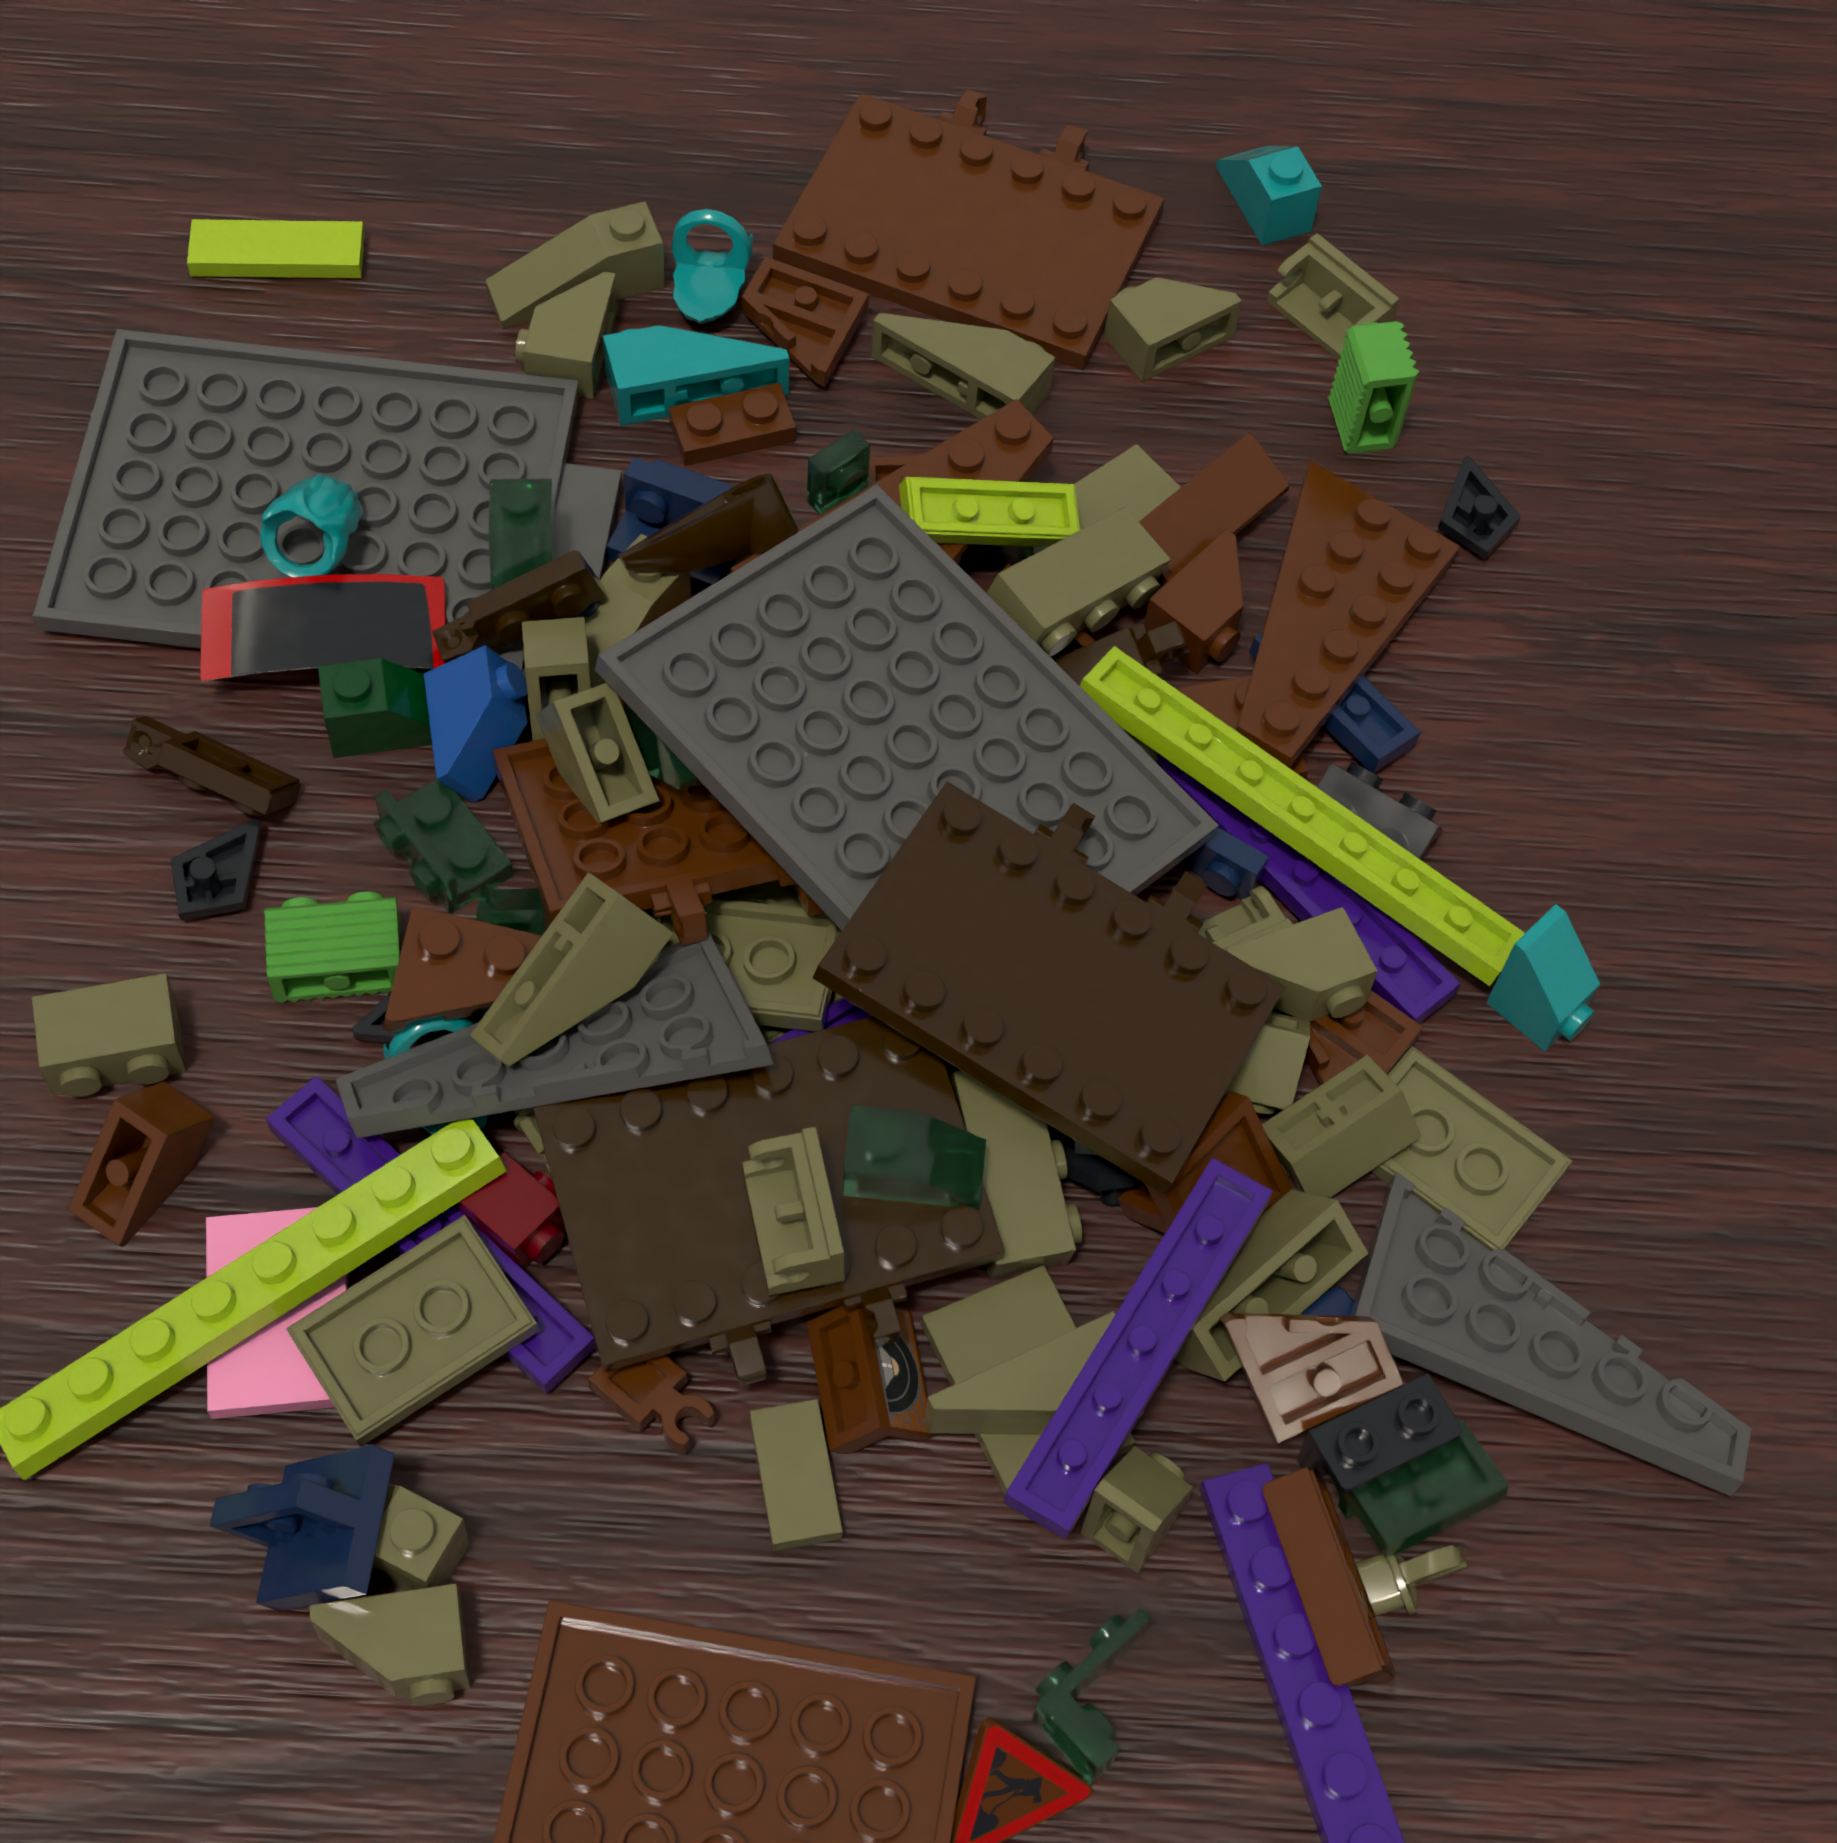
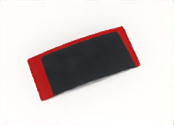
[200,574,446,681]

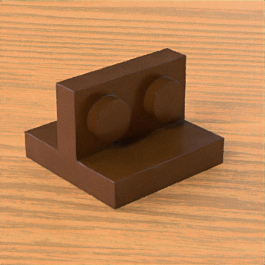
[1117,1091,1292,1233]

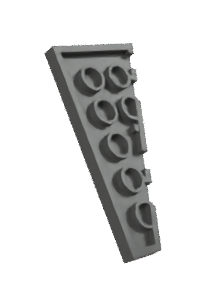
[335,931,774,1138]
[1351,1171,1752,1497]

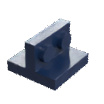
[606,457,737,593]
[209,1444,394,1611]

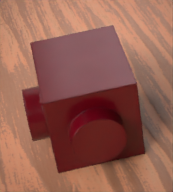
[457,1152,566,1270]

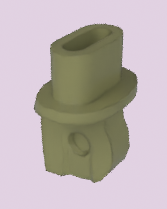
[1356,1541,1469,1617]

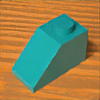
[1216,146,1322,246]
[1486,904,1600,1052]

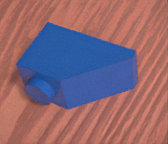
[424,645,527,803]

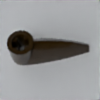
[618,473,798,573]

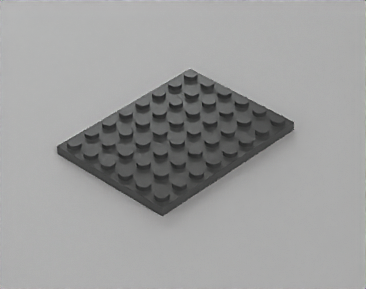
[33,329,579,673]
[595,484,1219,930]

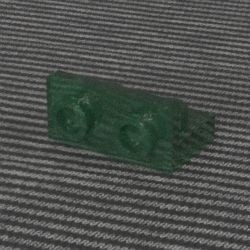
[374,779,514,914]
[1338,1419,1509,1559]

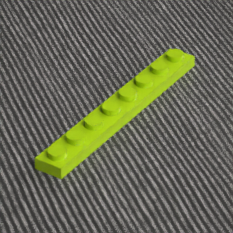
[1080,646,1525,986]
[0,1118,507,1480]

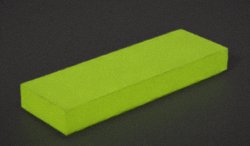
[187,219,365,278]
[899,477,1080,547]

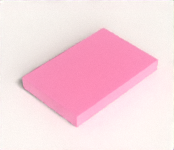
[206,1207,348,1419]

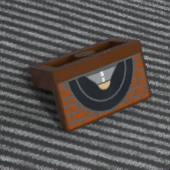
[807,1305,934,1455]

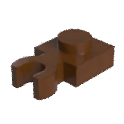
[588,1355,715,1454]

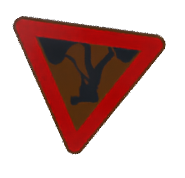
[950,1717,1092,1843]

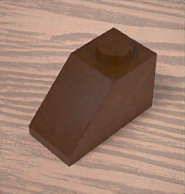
[1144,529,1243,675]
[68,1081,215,1246]

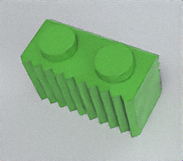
[1328,321,1419,454]
[264,891,403,1004]

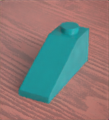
[603,325,789,426]

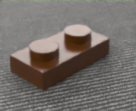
[669,383,796,466]

